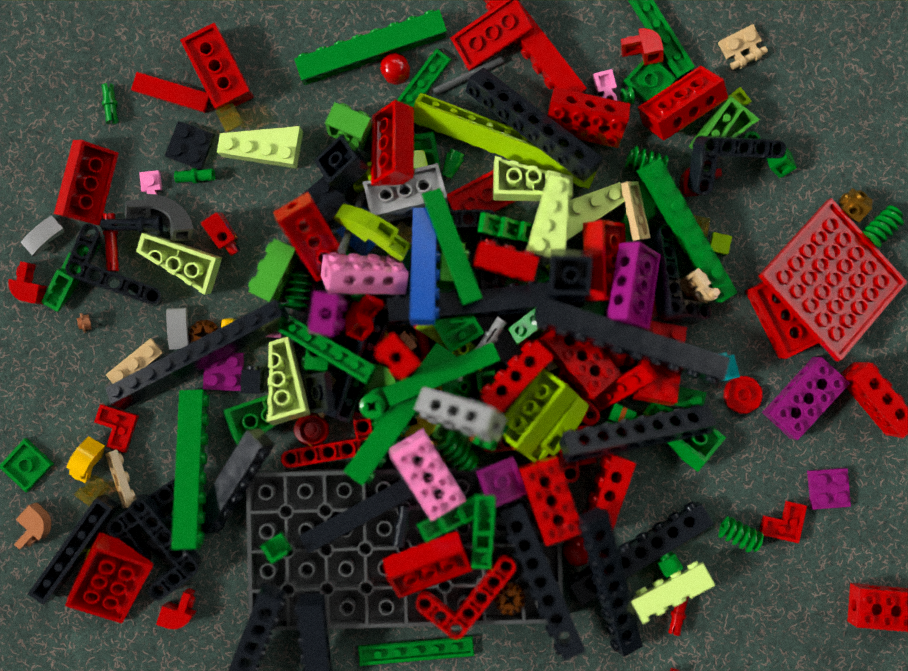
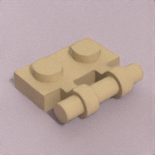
[718,24,768,70]
[680,268,720,304]

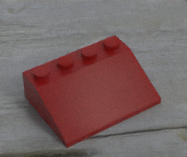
[65,532,153,624]

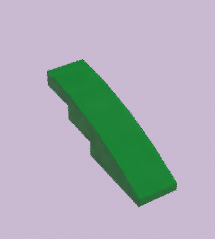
[478,212,533,244]
[41,236,101,312]
[417,491,484,542]
[471,494,495,569]

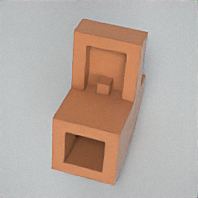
[14,502,51,550]

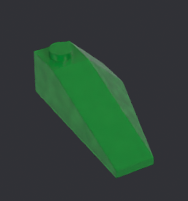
[223,395,275,445]
[642,403,726,472]

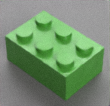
[248,239,300,302]

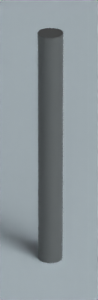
[432,56,504,96]
[338,191,366,255]

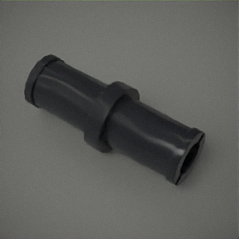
[392,505,412,548]

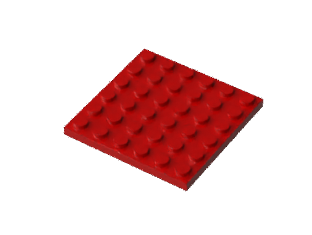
[758,198,907,361]

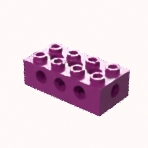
[607,242,661,330]
[308,292,351,336]
[762,357,850,440]

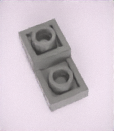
[21,215,65,257]
[166,308,190,350]

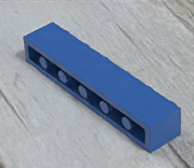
[410,208,440,325]

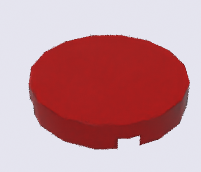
[723,376,763,414]

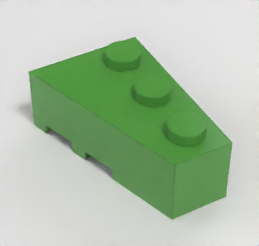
[689,96,760,149]

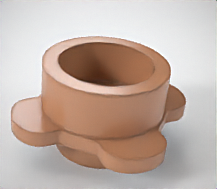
[77,313,92,333]

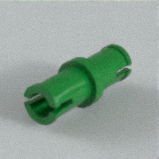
[101,83,119,124]
[174,168,216,184]

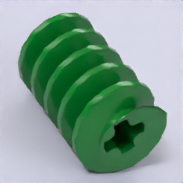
[625,146,668,171]
[862,205,904,247]
[283,270,313,311]
[360,386,390,419]
[436,430,479,472]
[718,516,764,553]

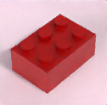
[471,239,539,282]

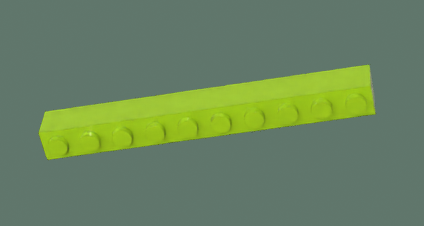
[414,93,598,189]

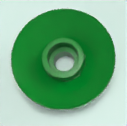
[442,372,477,400]

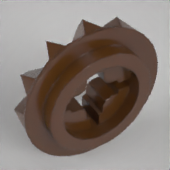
[188,320,219,343]
[494,582,526,615]

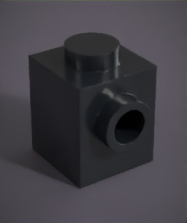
[241,366,264,394]

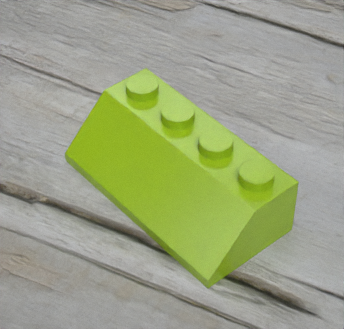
[501,368,578,458]

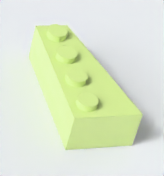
[217,126,303,168]
[493,156,573,201]
[526,173,569,258]
[566,182,625,241]
[136,233,222,295]
[267,337,311,425]
[631,561,715,624]

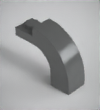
[125,194,193,242]

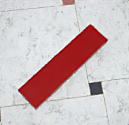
[131,72,210,113]
[591,361,658,412]

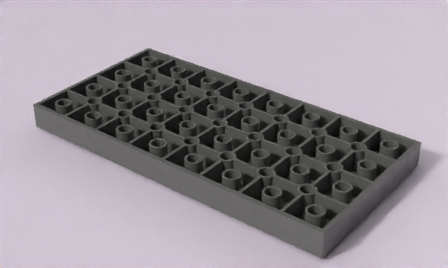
[246,463,563,630]

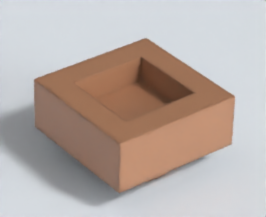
[399,331,418,351]

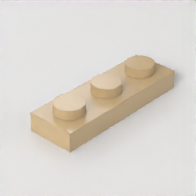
[621,181,650,241]
[106,338,164,383]
[105,450,136,508]

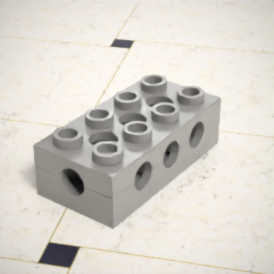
[363,163,449,222]
[414,387,507,443]

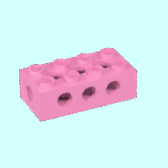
[321,253,409,294]
[389,428,466,521]

